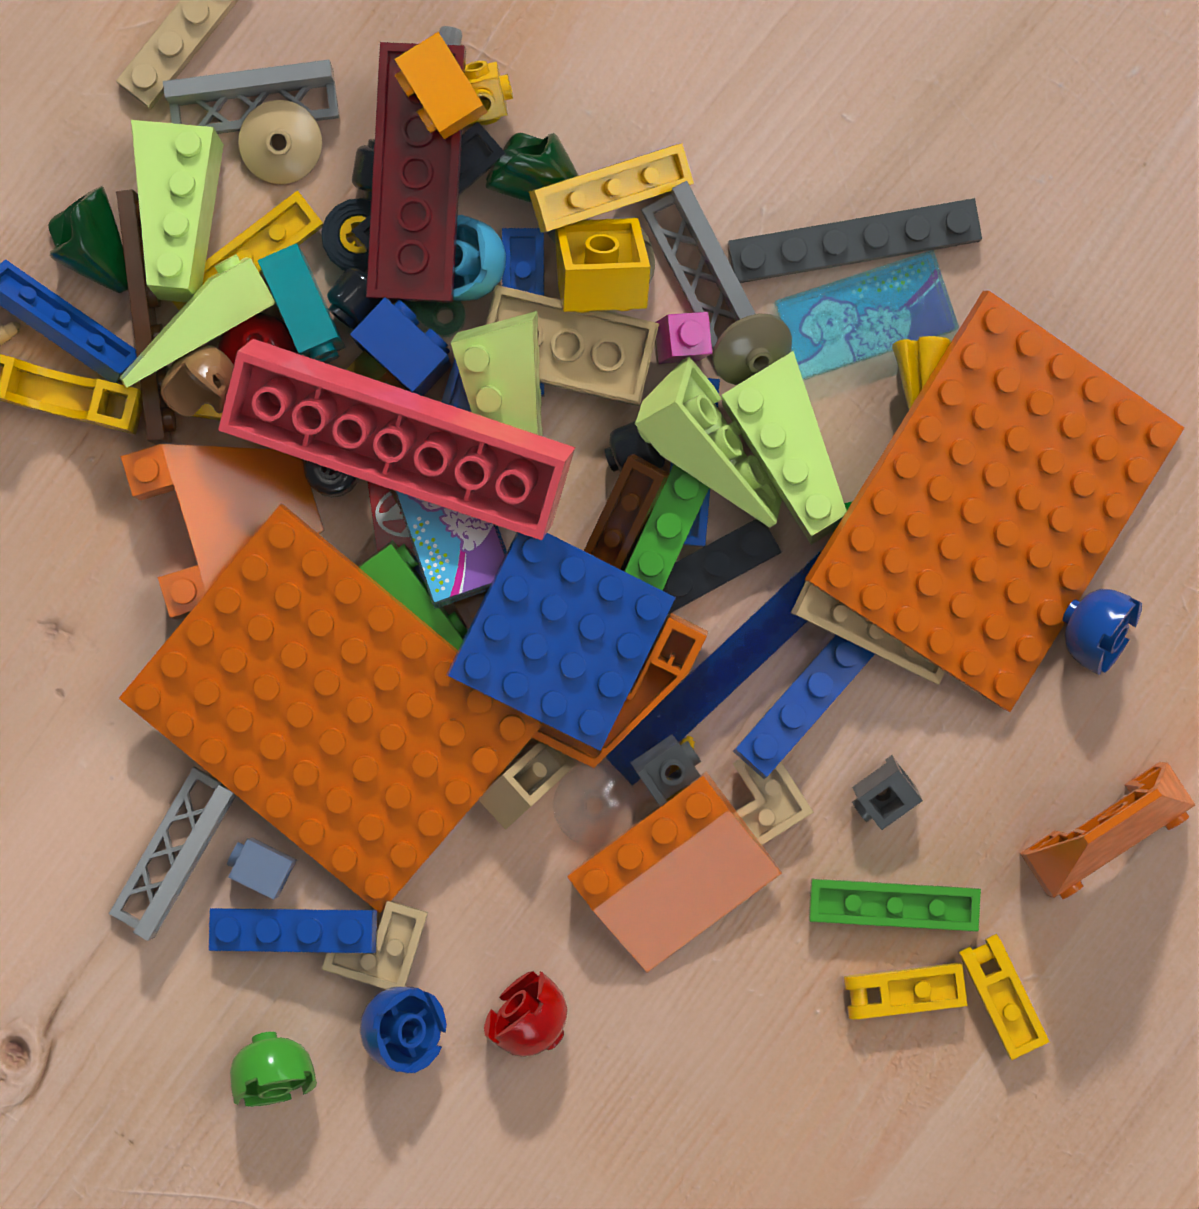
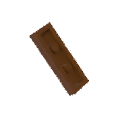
[584,454,670,571]

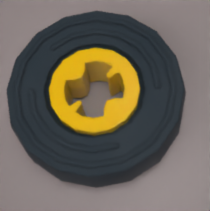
[321,198,372,271]

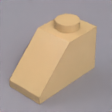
[479,742,576,830]

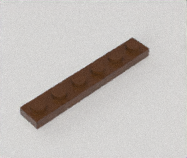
[116,189,176,445]

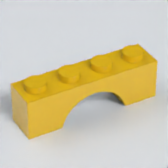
[0,354,143,435]

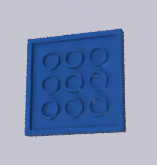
[446,532,676,751]

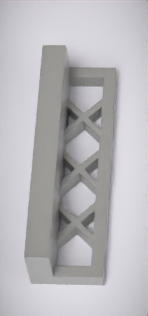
[163,60,340,134]
[641,181,756,349]
[109,767,236,941]

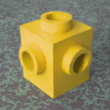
[465,61,513,125]

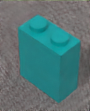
[258,243,346,364]

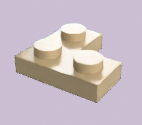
[733,758,814,846]
[322,900,428,990]

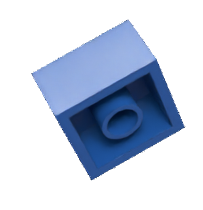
[350,297,452,396]

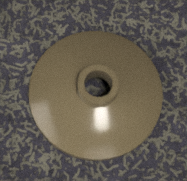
[712,314,792,385]

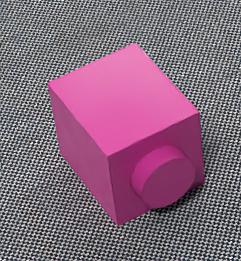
[655,312,713,364]

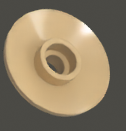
[238,100,322,184]

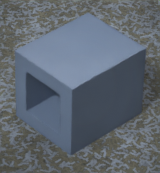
[227,837,297,900]

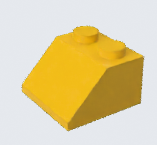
[555,218,650,313]

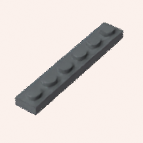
[728,198,982,283]

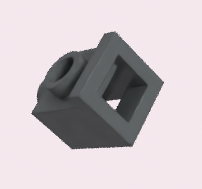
[630,734,701,807]
[852,755,923,830]

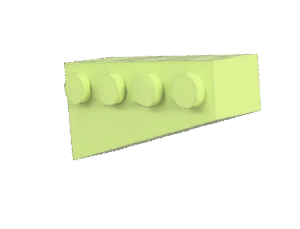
[131,120,224,302]

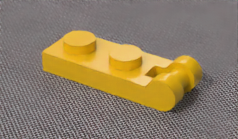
[958,934,1050,1060]
[844,963,968,1020]

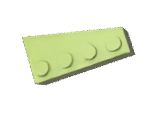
[451,311,543,436]
[721,351,847,545]

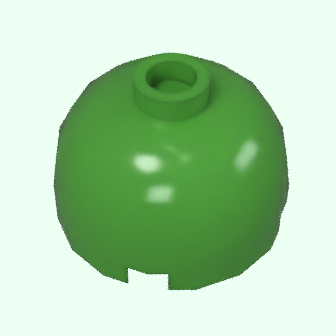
[230,1032,317,1107]

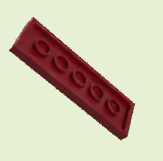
[366,42,466,303]

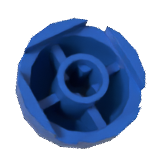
[1063,589,1142,675]
[360,987,447,1073]

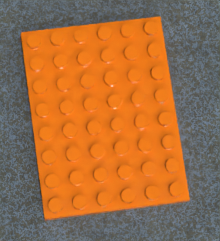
[805,291,1185,712]
[119,503,543,913]

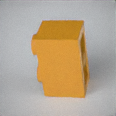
[395,32,488,139]

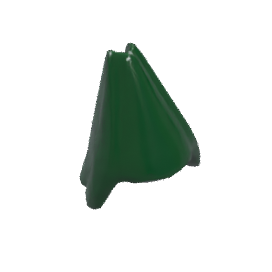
[485,133,579,203]
[48,186,128,293]

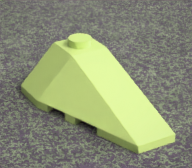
[119,254,276,388]
[635,356,782,527]

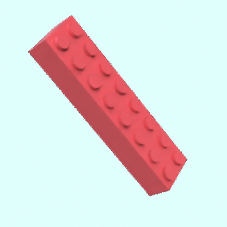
[218,339,575,540]

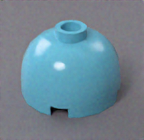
[453,215,506,301]

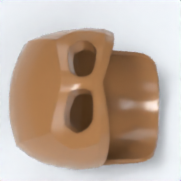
[161,346,234,417]

